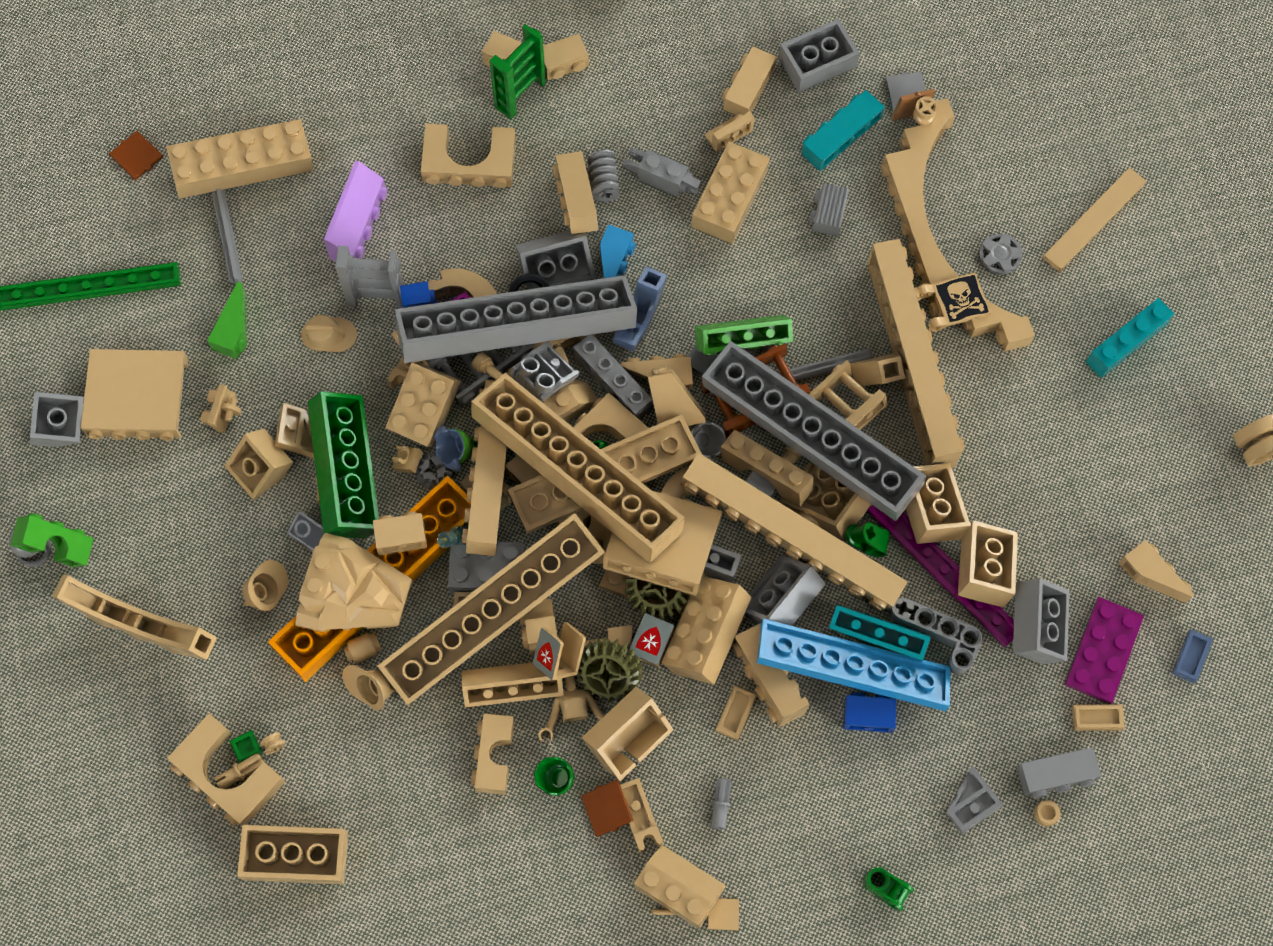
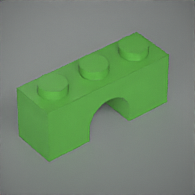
[10,513,94,568]

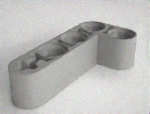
[889,597,982,675]

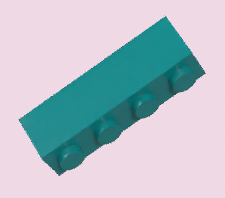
[801,90,885,171]
[1086,298,1175,379]
[829,603,931,661]

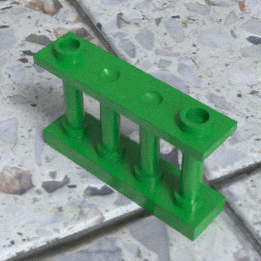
[489,24,545,119]

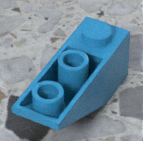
[600,224,636,278]

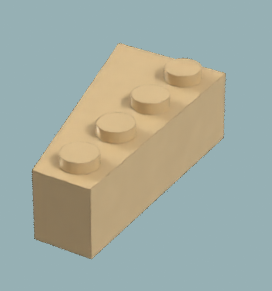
[731,623,810,727]

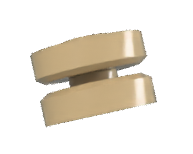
[1232,414,1273,467]

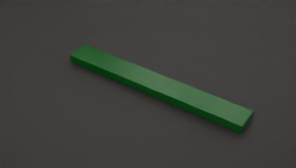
[0,262,181,311]

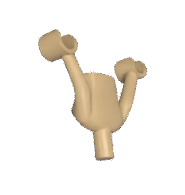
[538,675,605,743]

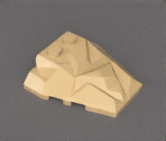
[295,533,412,632]

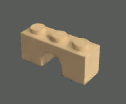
[471,713,514,795]

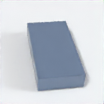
[1171,629,1213,684]

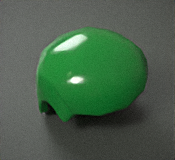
[534,756,575,796]

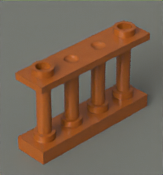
[701,344,811,438]

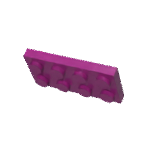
[1064,597,1144,704]

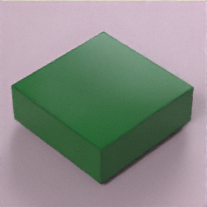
[229,730,263,763]

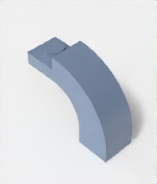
[612,266,667,352]

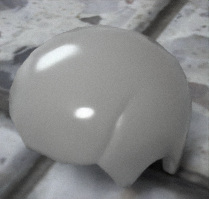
[690,422,726,458]

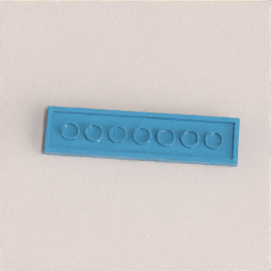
[756,619,950,711]

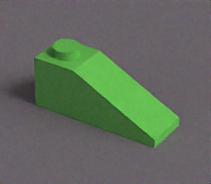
[207,281,247,359]

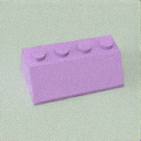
[324,160,388,261]

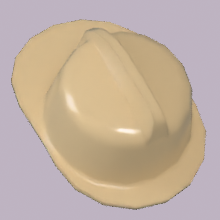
[301,315,357,352]
[242,560,288,611]
[342,665,395,710]

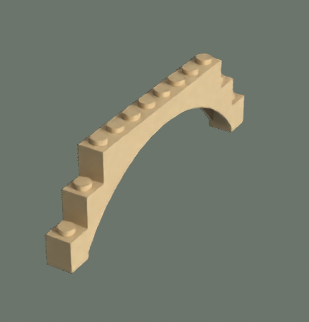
[881,98,1035,352]

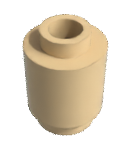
[343,632,382,664]

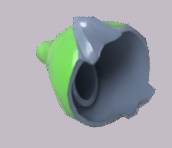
[434,425,478,472]

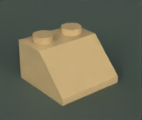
[224,428,294,500]

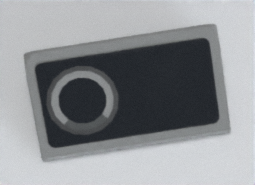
[287,511,324,551]

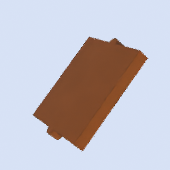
[109,131,163,181]
[581,780,633,837]

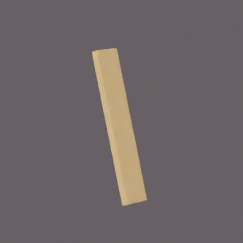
[1043,167,1147,272]

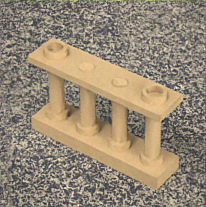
[809,360,888,430]

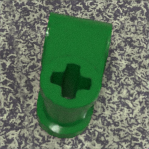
[845,522,890,557]
[863,868,914,912]

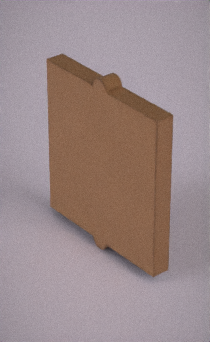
[891,88,935,121]

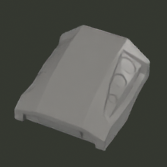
[510,341,579,403]

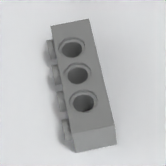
[573,334,653,420]

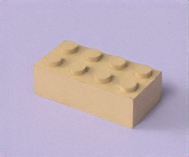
[691,141,770,244]
[661,576,752,685]
[237,825,349,885]

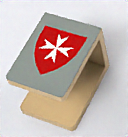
[629,614,674,668]
[533,622,586,681]

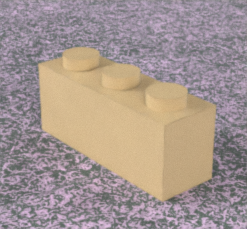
[722,46,777,115]

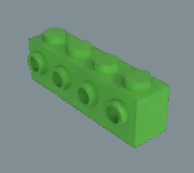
[695,315,793,355]

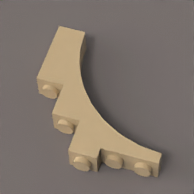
[52,574,217,660]

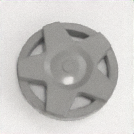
[979,233,1022,275]

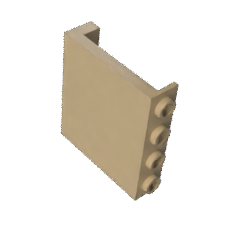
[81,349,189,441]
[603,491,722,596]

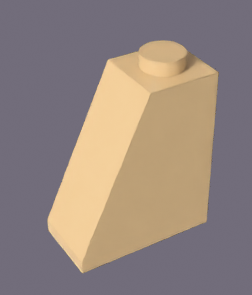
[648,366,706,426]

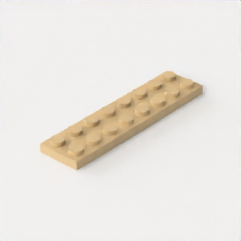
[507,414,702,534]

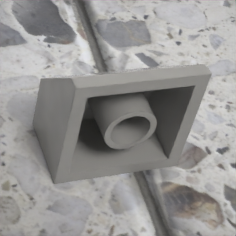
[30,392,84,447]

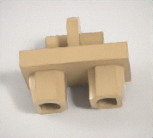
[200,384,242,433]

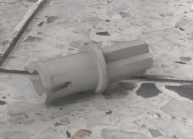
[710,778,731,830]

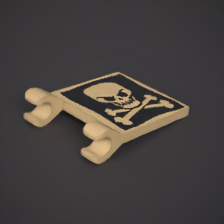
[918,272,991,332]

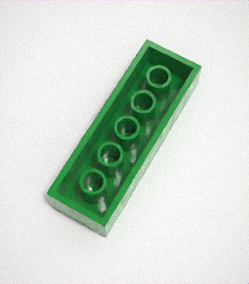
[307,391,379,539]

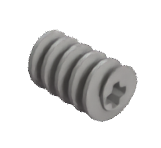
[587,150,620,202]

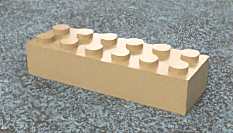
[166,119,313,199]

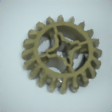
[625,576,690,620]
[577,637,642,702]

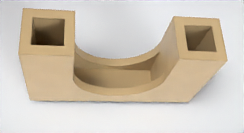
[421,124,516,188]
[573,393,649,441]
[167,713,285,826]

